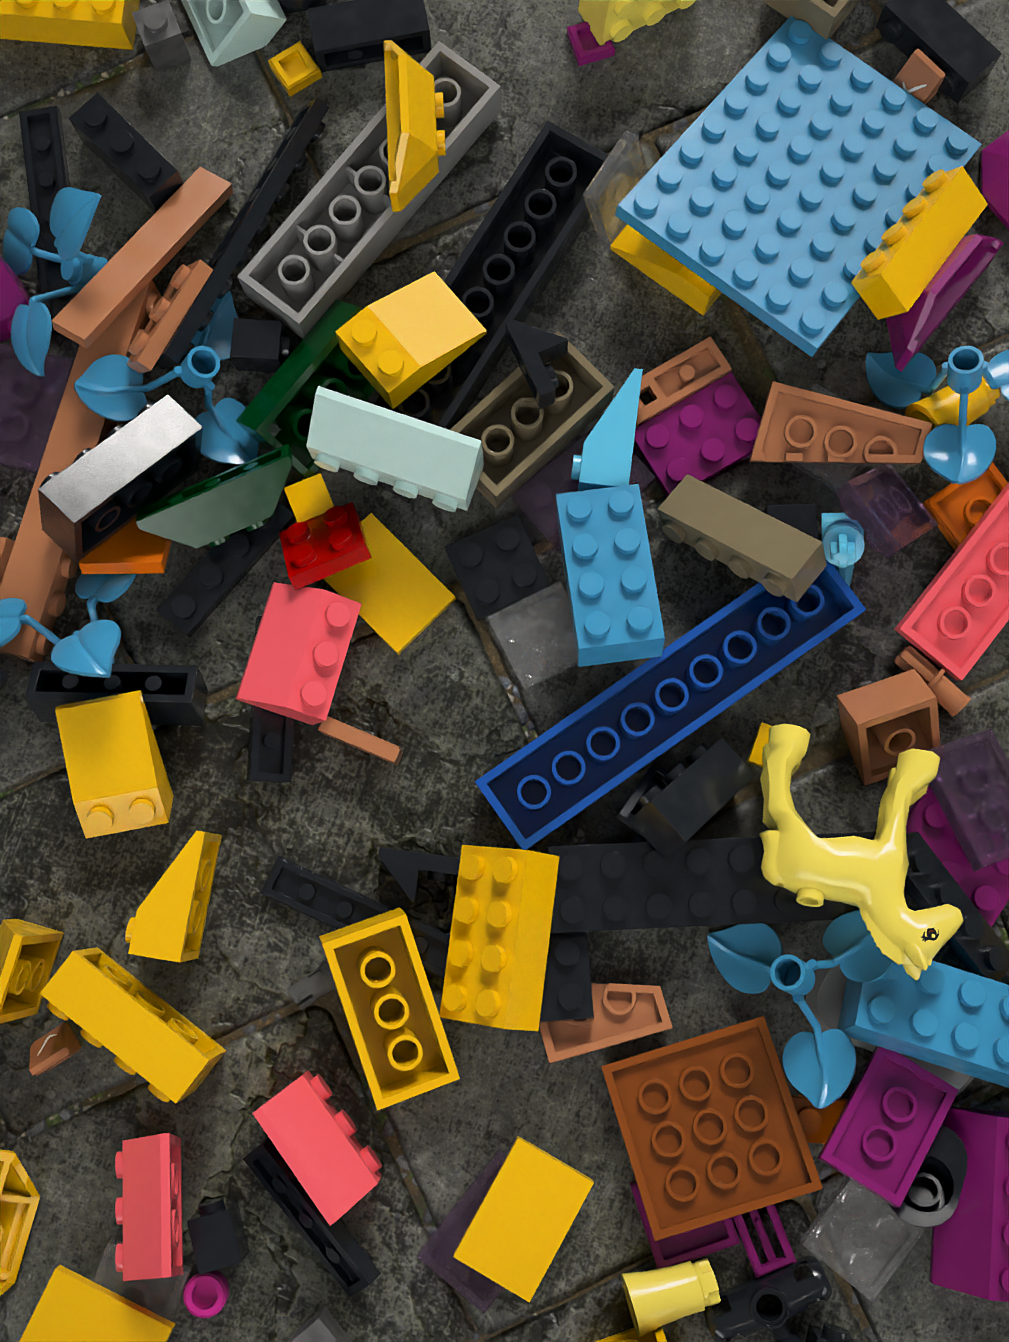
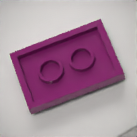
[634,373,761,497]
[906,787,1009,927]
[818,1046,959,1208]

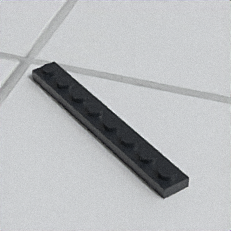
[156,97,329,369]

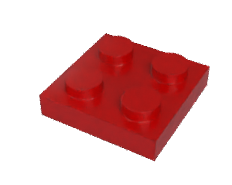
[279,502,372,590]

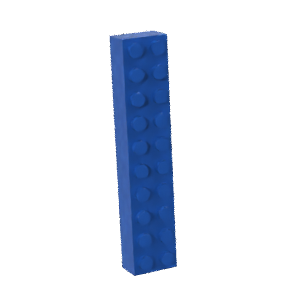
[475,560,866,850]

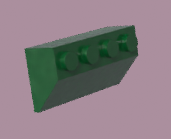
[236,300,375,479]

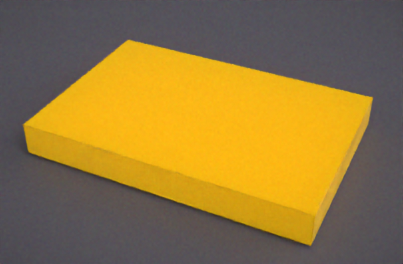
[323,513,456,655]
[453,1136,594,1303]
[19,1265,175,1342]

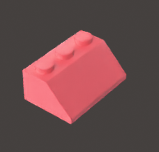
[235,582,362,725]
[252,1070,382,1226]
[115,1133,184,1281]

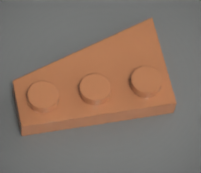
[126,260,213,374]
[539,983,673,1064]

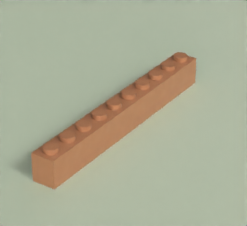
[0,280,162,662]

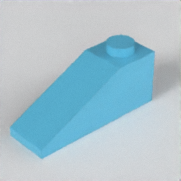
[571,368,643,491]

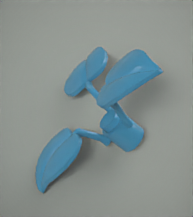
[3,187,108,377]
[74,291,258,465]
[866,346,1009,484]
[0,574,136,678]
[707,910,894,1109]

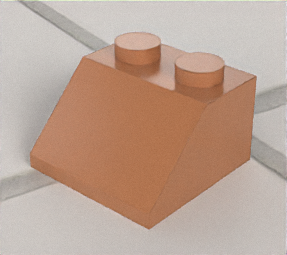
[837,669,942,786]

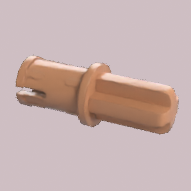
[894,645,971,717]

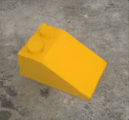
[610,224,722,316]
[335,271,487,409]
[55,690,174,839]
[125,830,222,963]
[0,919,64,1024]

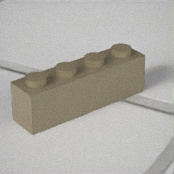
[657,474,827,602]

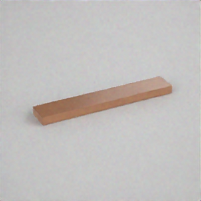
[51,167,233,349]

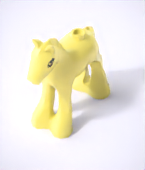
[759,724,964,981]

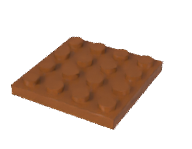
[601,1016,823,1241]

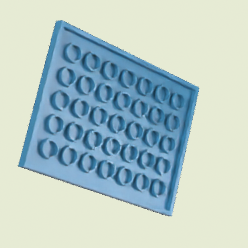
[615,16,982,357]

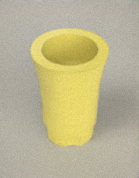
[621,1259,721,1338]

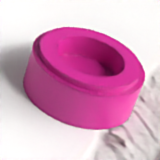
[183,1270,229,1318]

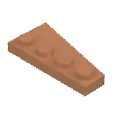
[749,381,932,465]

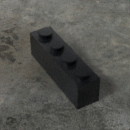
[25,662,208,726]

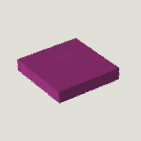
[629,1181,740,1269]

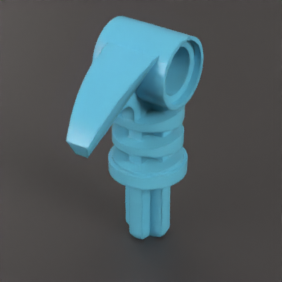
[822,512,864,587]

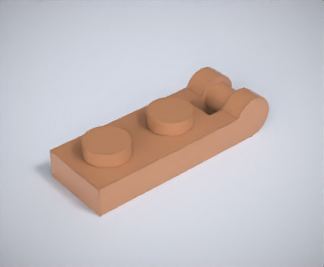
[615,336,732,428]

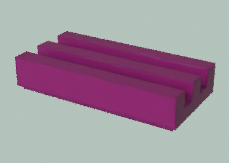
[732,1204,797,1278]

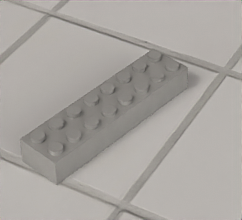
[237,41,501,339]

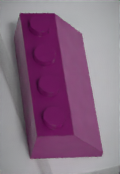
[929,1106,1009,1302]

